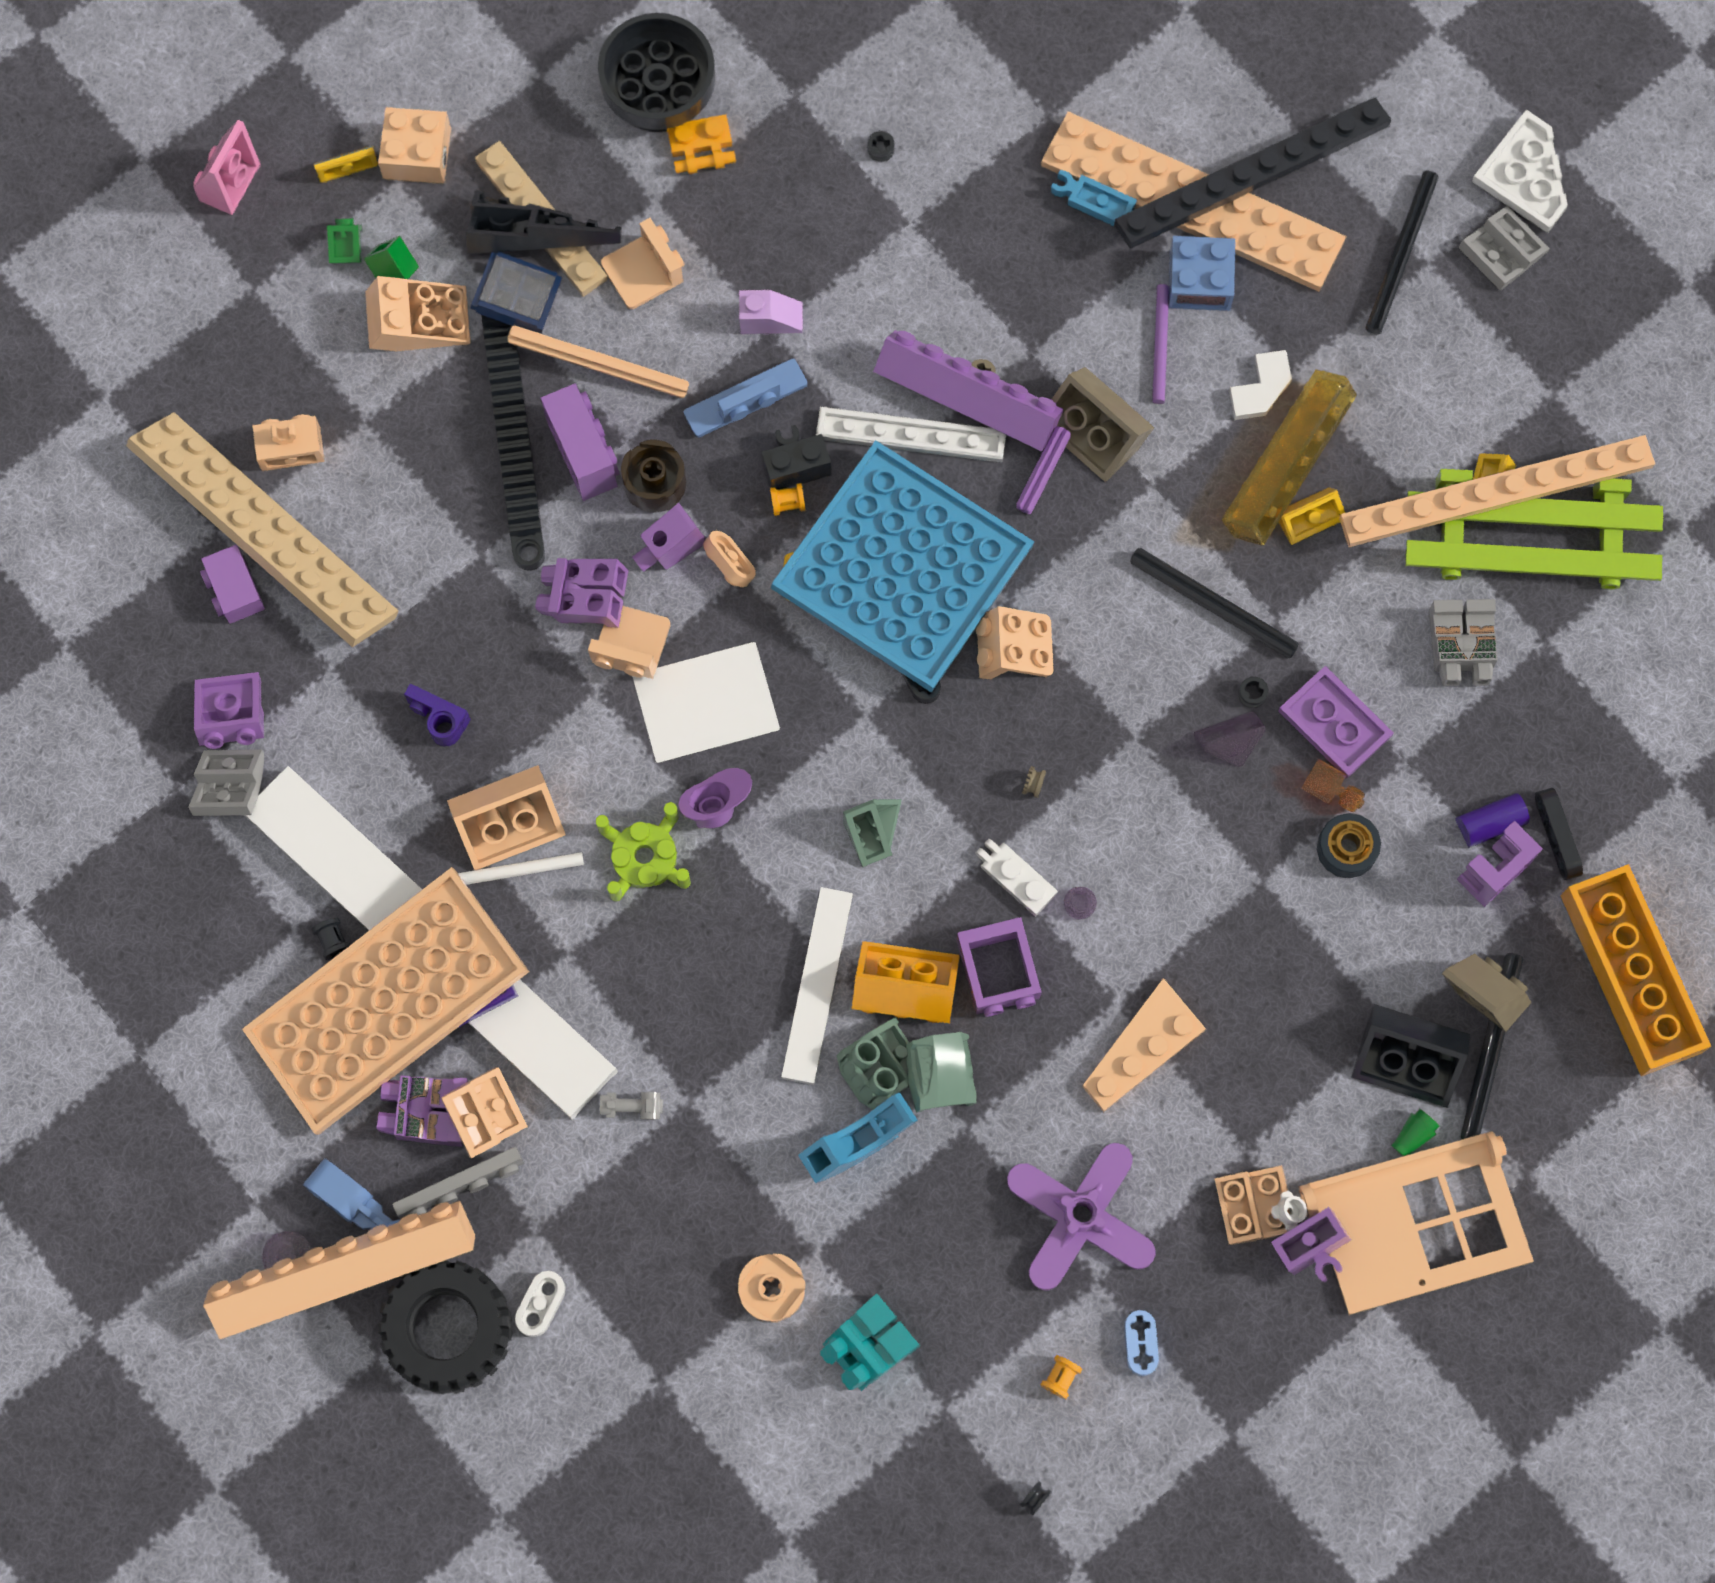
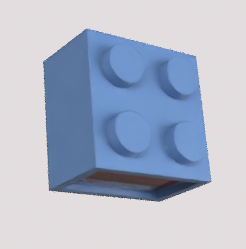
[1168,236,1235,311]

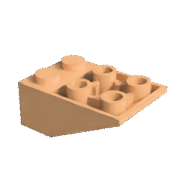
[365,276,470,351]

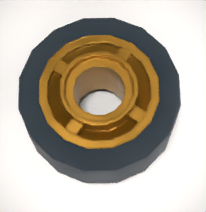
[1316,813,1381,878]

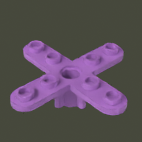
[1007,1143,1155,1290]

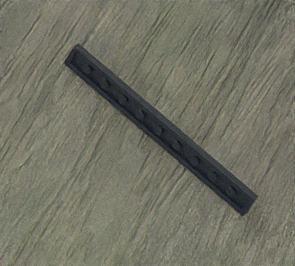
[1114,97,1392,249]

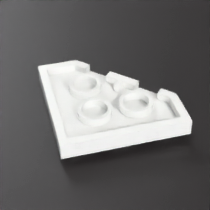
[1472,110,1568,233]

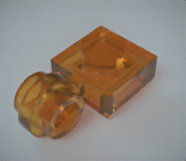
[1301,759,1365,812]

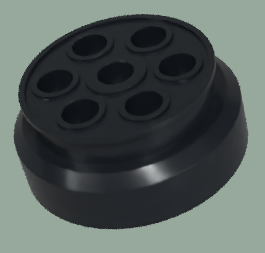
[598,13,716,132]

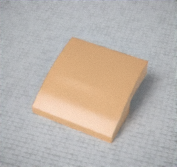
[441,1067,528,1158]

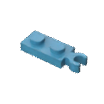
[1051,170,1137,226]

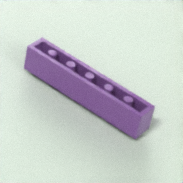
[873,330,1064,451]

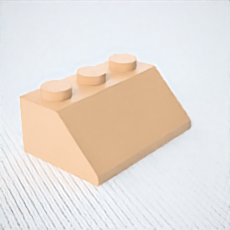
[447,765,566,870]

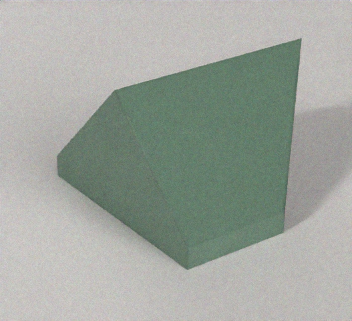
[843,799,902,867]

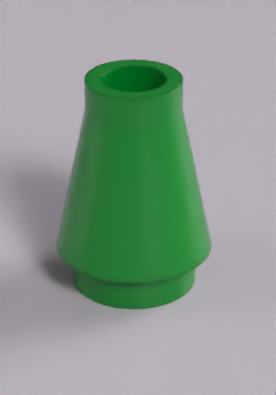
[1391,1108,1440,1156]

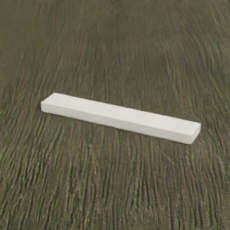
[816,407,1006,463]
[781,887,853,1085]

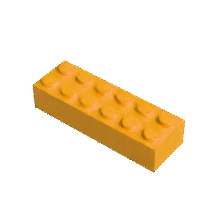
[1560,864,1711,1077]

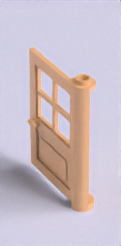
[1299,1131,1534,1315]

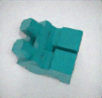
[820,1293,920,1391]

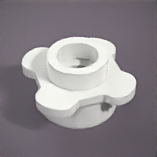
[1271,1191,1307,1231]

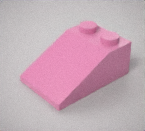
[194,120,260,215]

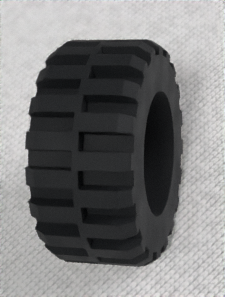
[378,1260,513,1394]

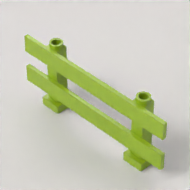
[1405,469,1663,589]

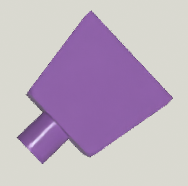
[632,503,706,572]

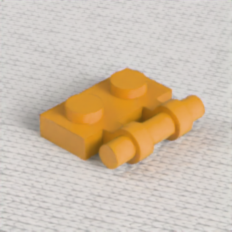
[667,114,736,174]

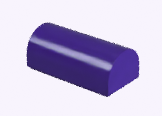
[1455,793,1530,848]

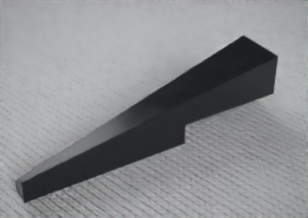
[466,190,622,254]

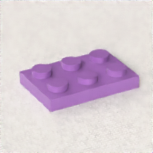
[1278,666,1394,779]

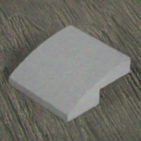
[1458,206,1550,291]
[188,749,264,816]

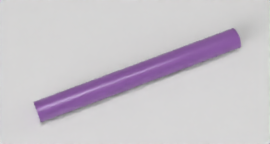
[1152,284,1169,404]

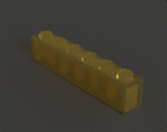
[1222,369,1357,546]

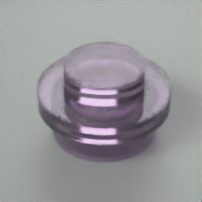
[1064,887,1097,919]

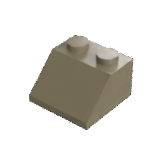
[1442,954,1531,1032]

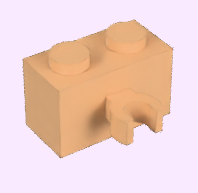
[253,414,325,471]

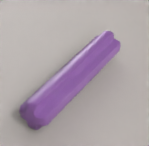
[1016,426,1070,514]

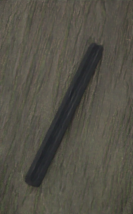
[1365,170,1439,335]
[1130,548,1299,658]
[1460,953,1523,1139]

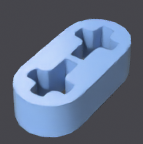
[1124,1310,1159,1376]

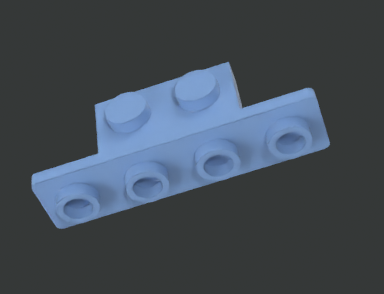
[684,359,807,438]

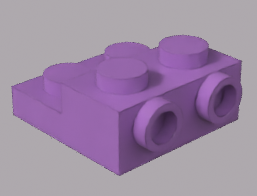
[194,672,264,749]

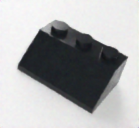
[1351,1004,1470,1108]

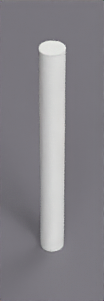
[458,852,584,885]

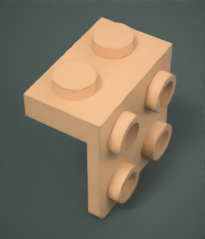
[601,218,684,309]
[588,606,671,679]
[976,606,1053,679]

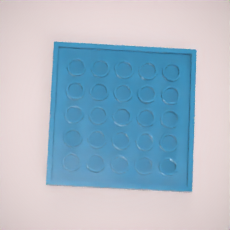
[771,440,1034,692]

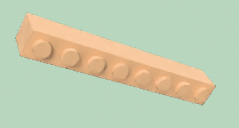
[203,1201,475,1339]

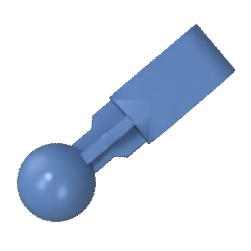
[303,1158,401,1230]

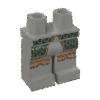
[1429,599,1498,686]

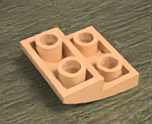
[1215,1165,1290,1245]

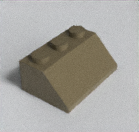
[1051,367,1155,482]

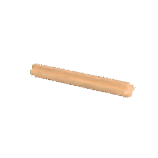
[508,326,689,398]

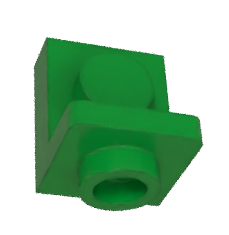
[327,219,362,263]

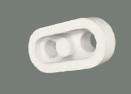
[515,1271,566,1337]

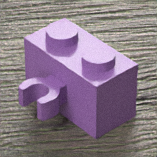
[1271,1207,1351,1282]

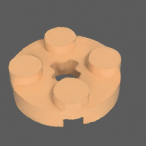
[738,1254,805,1323]

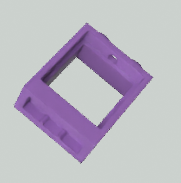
[956,917,1041,1017]

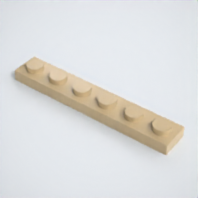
[475,141,608,297]

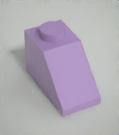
[739,290,803,334]

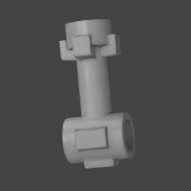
[600,1092,663,1120]

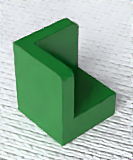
[364,236,419,279]

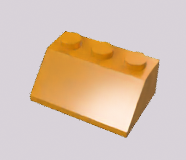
[852,941,960,1023]

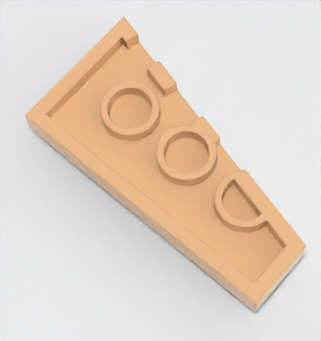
[1082,978,1206,1112]

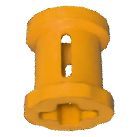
[770,483,806,516]
[1040,1354,1083,1400]

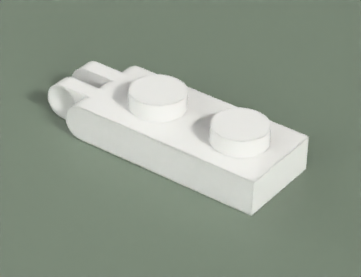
[975,839,1058,917]

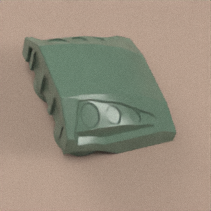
[836,1017,909,1110]
[906,1032,976,1113]

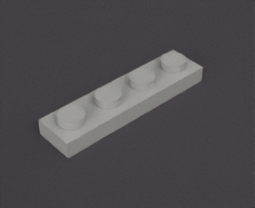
[392,1147,524,1219]

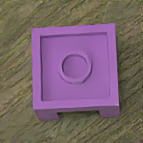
[1457,821,1543,907]

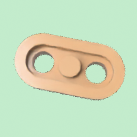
[703,531,756,587]

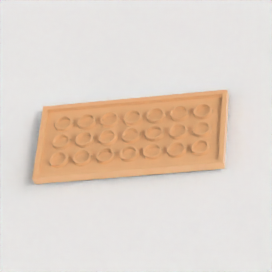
[242,867,529,1135]

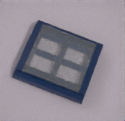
[470,252,562,334]

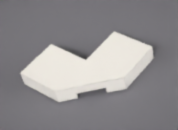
[1229,350,1292,420]

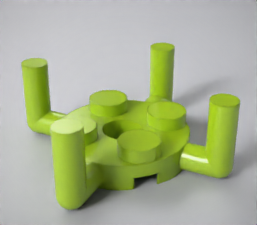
[596,802,691,902]

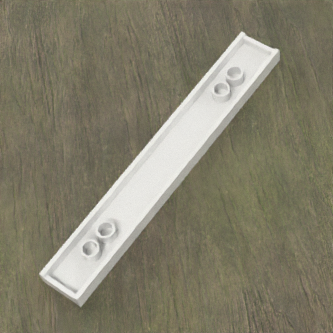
[245,766,618,1120]

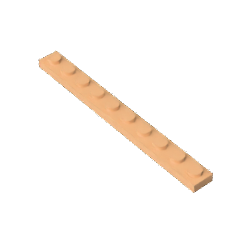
[1339,435,1655,547]

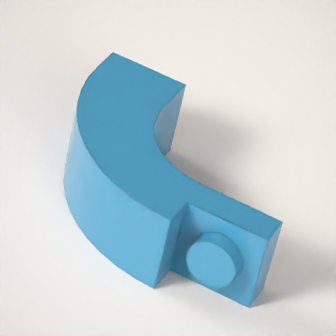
[798,1093,918,1183]

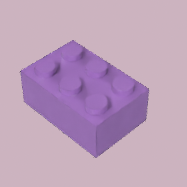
[541,383,620,501]

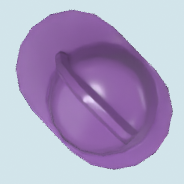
[678,768,752,828]

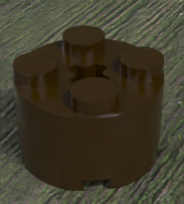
[621,439,686,512]

